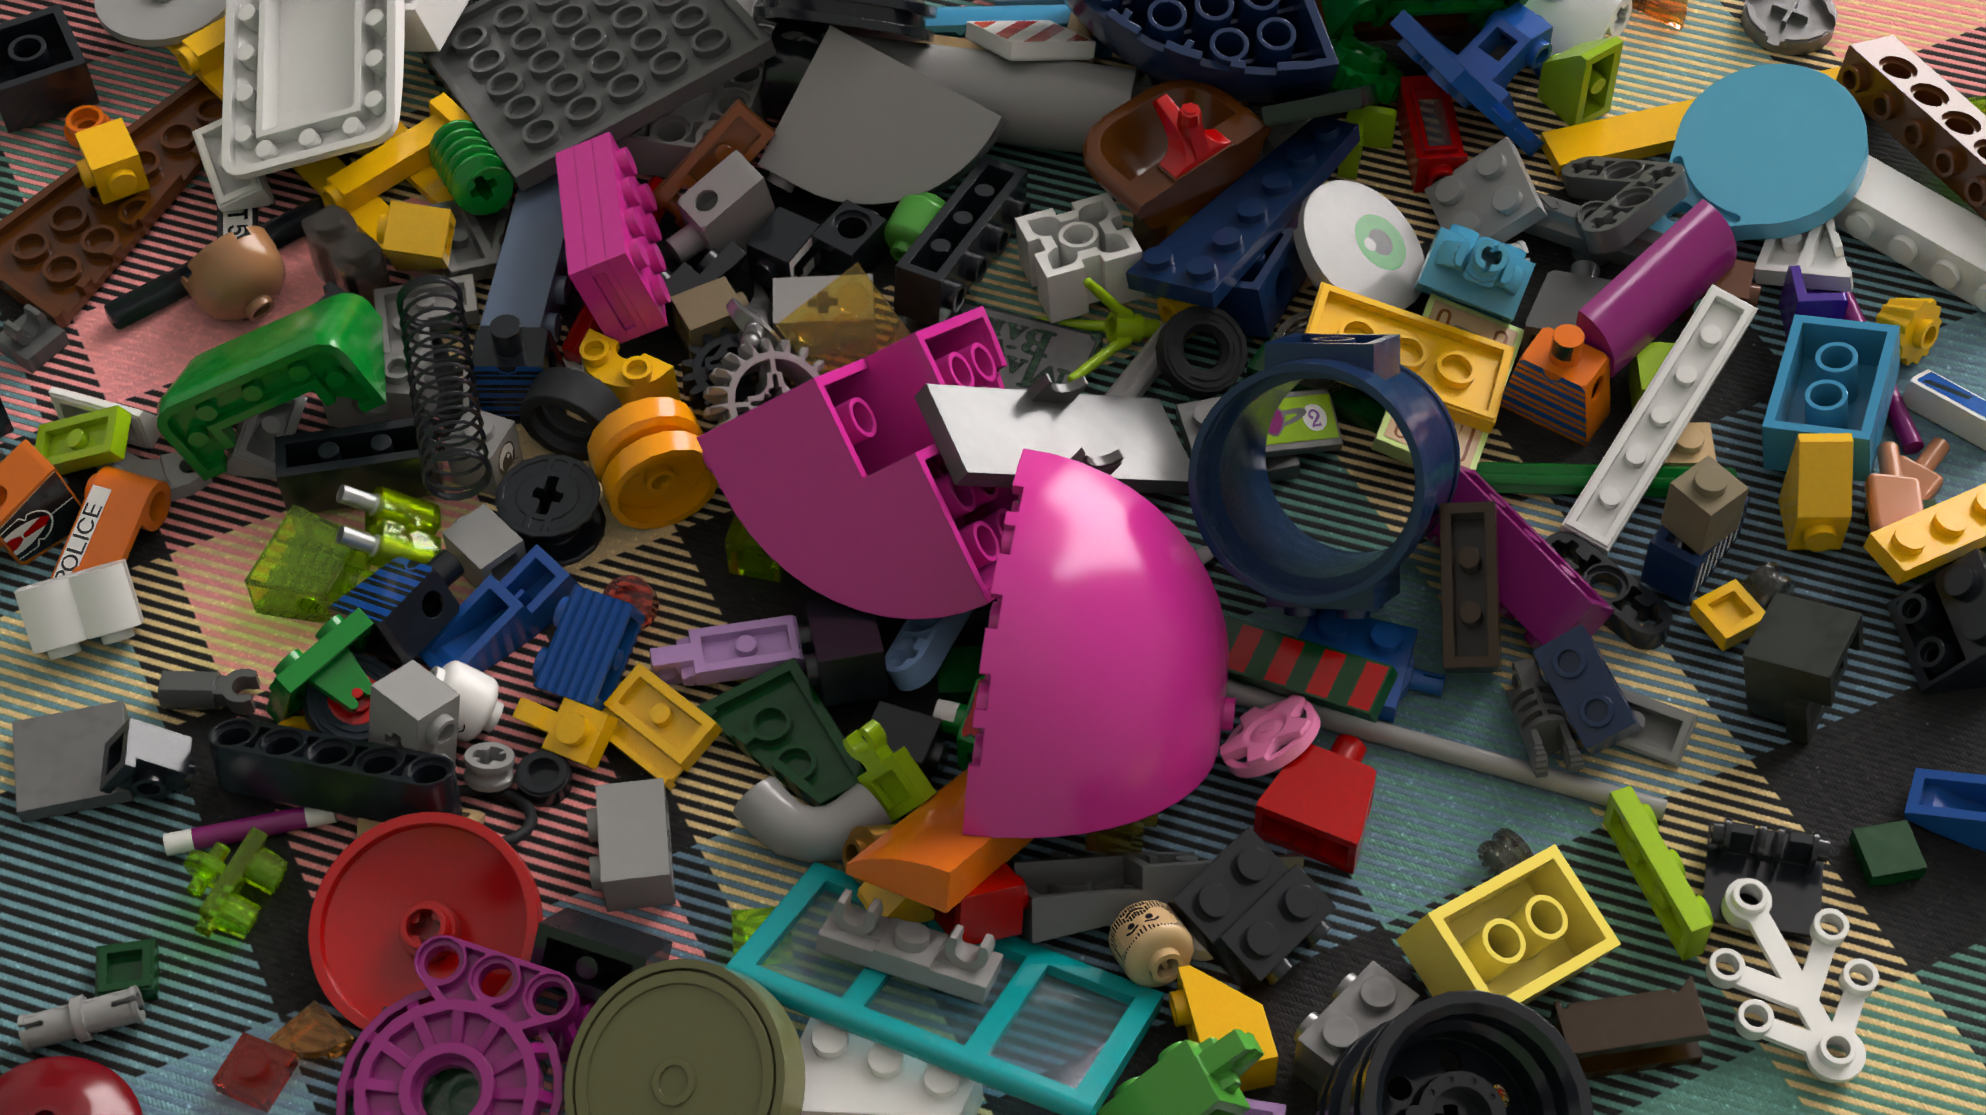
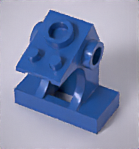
[1442,2,1553,116]

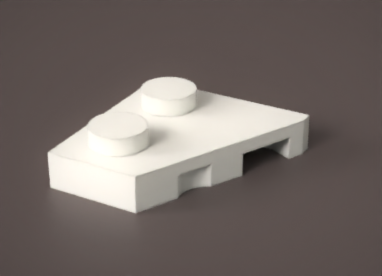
[1754,218,1853,292]

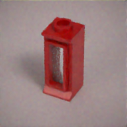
[1396,75,1468,193]

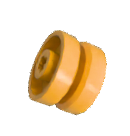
[587,397,718,529]

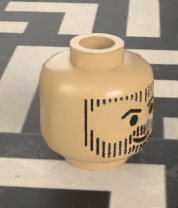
[1108,900,1194,988]

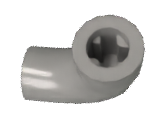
[733,776,892,863]

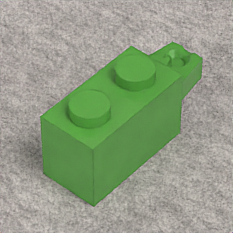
[1098,1029,1264,1115]

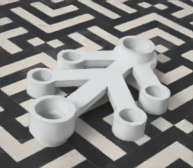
[1706,878,1879,1083]

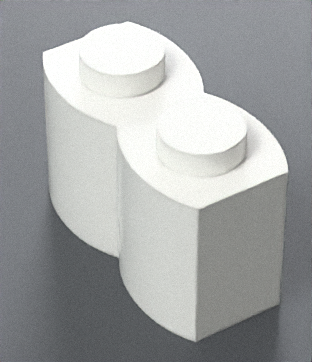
[14,559,144,660]

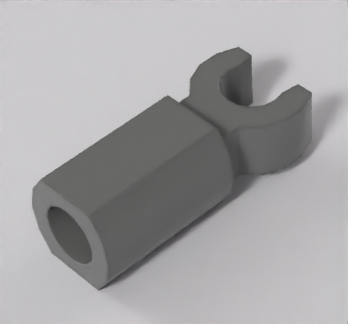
[158,669,261,715]

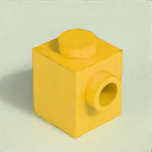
[74,118,150,205]

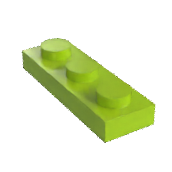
[1602,785,1713,961]

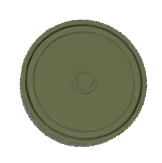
[564,959,805,1115]

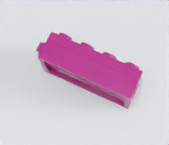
[555,131,671,344]

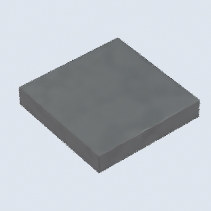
[12,700,134,823]

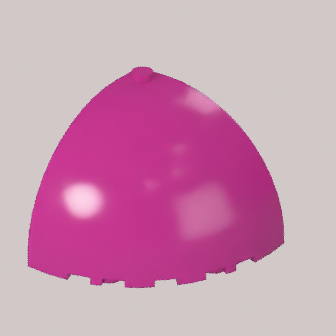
[696,306,1019,619]
[963,448,1236,838]

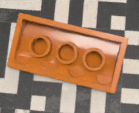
[845,768,1034,913]

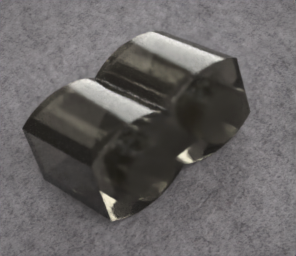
[302,204,392,310]

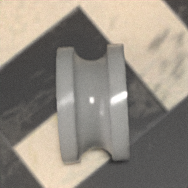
[464,742,515,793]

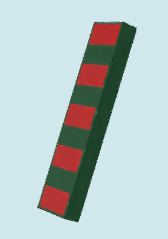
[1224,616,1398,723]

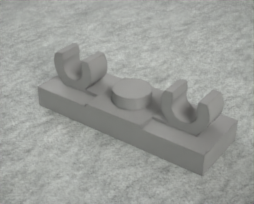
[815,889,1004,1004]

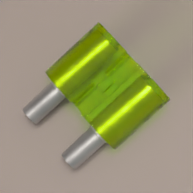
[336,485,441,568]

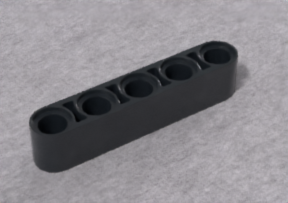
[208,718,463,822]

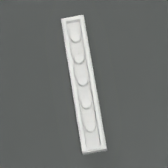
[1559,284,1758,556]

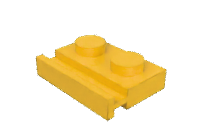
[602,663,723,791]

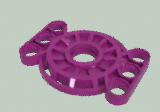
[336,935,581,1115]

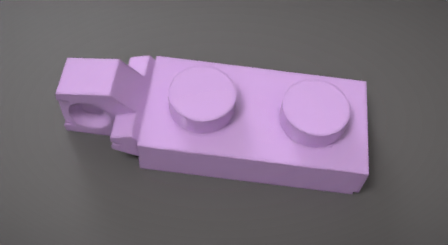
[650,615,805,686]

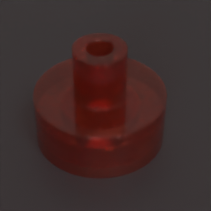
[603,575,659,631]

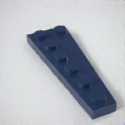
[1126,117,1360,309]

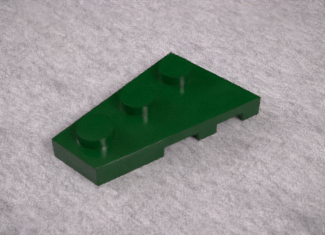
[696,658,865,807]

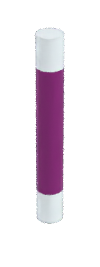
[163,806,337,856]

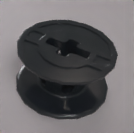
[495,454,606,567]

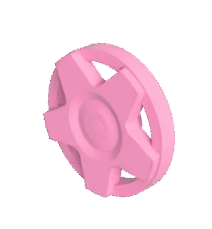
[1220,694,1321,778]

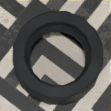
[519,367,622,461]

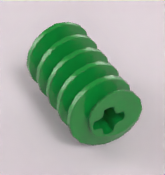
[429,120,514,215]

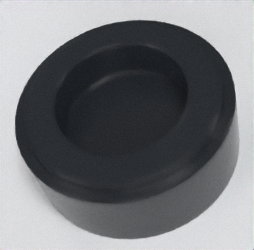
[515,750,573,807]

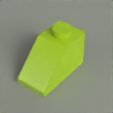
[1537,36,1624,126]

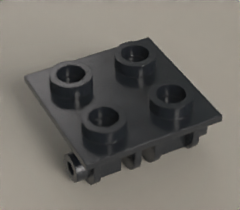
[1703,817,1830,938]

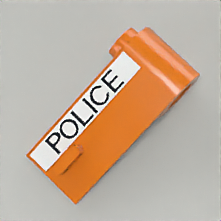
[50,466,171,579]

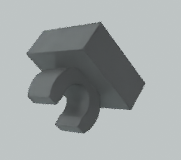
[0,304,70,374]

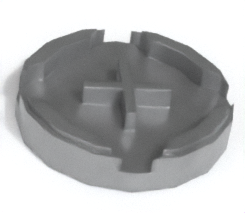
[1741,0,1838,55]

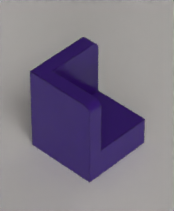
[1778,265,1849,340]

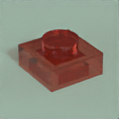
[212,1032,299,1113]

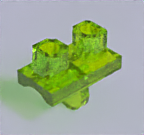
[183,826,289,939]

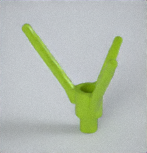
[1024,277,1161,382]

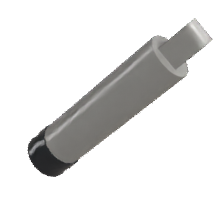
[762,23,1161,154]

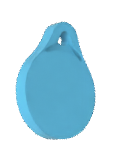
[1649,64,1869,241]

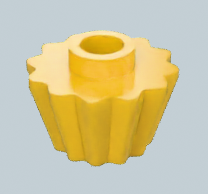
[1876,298,1942,366]

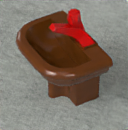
[1081,79,1271,253]

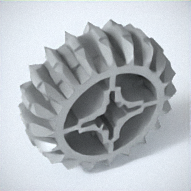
[703,338,825,430]

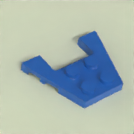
[1390,9,1544,157]

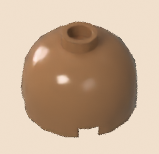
[181,226,286,321]

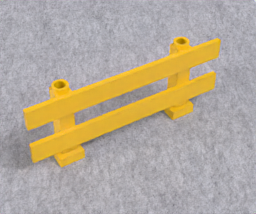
[165,16,472,255]

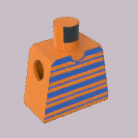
[1500,324,1611,447]

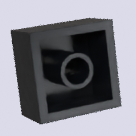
[0,4,100,133]

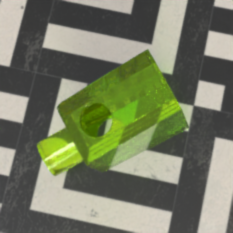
[244,505,375,623]

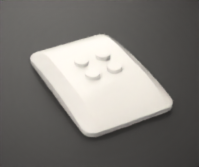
[221,0,405,180]

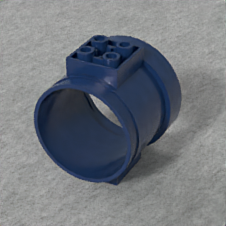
[1188,333,1460,619]

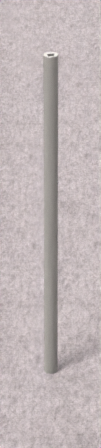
[1226,680,1668,822]

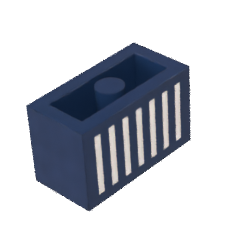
[1640,496,1750,606]

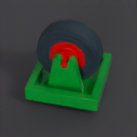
[266,607,393,741]

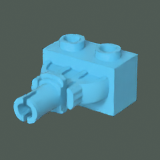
[1414,224,1536,324]

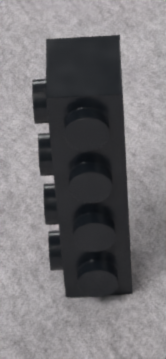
[894,156,1031,326]

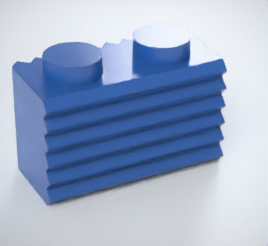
[533,585,645,711]

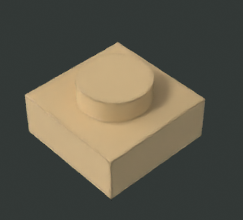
[1663,422,1717,467]

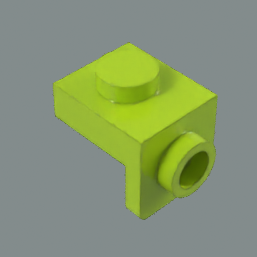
[1337,105,1397,180]

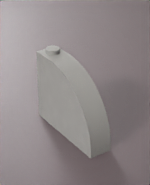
[758,25,1007,208]

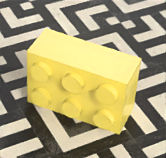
[1396,844,1621,1005]

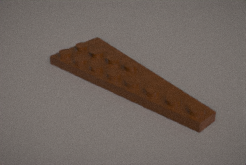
[0,76,223,329]

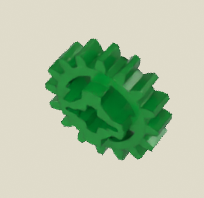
[1326,35,1404,105]

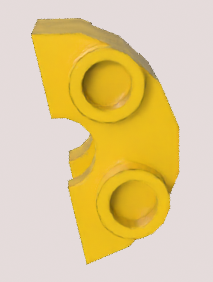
[579,328,681,406]

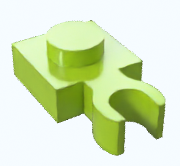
[843,719,937,823]

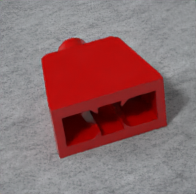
[1253,734,1377,875]

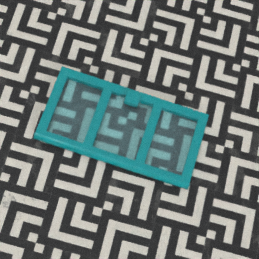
[725,861,1164,1115]

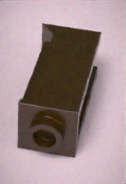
[1549,975,1711,1079]

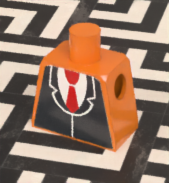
[0,439,82,565]

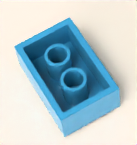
[1762,314,1900,482]

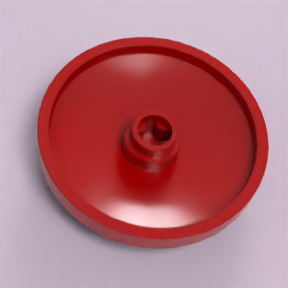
[308,812,543,1030]

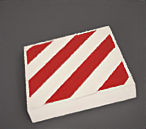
[965,20,1096,61]

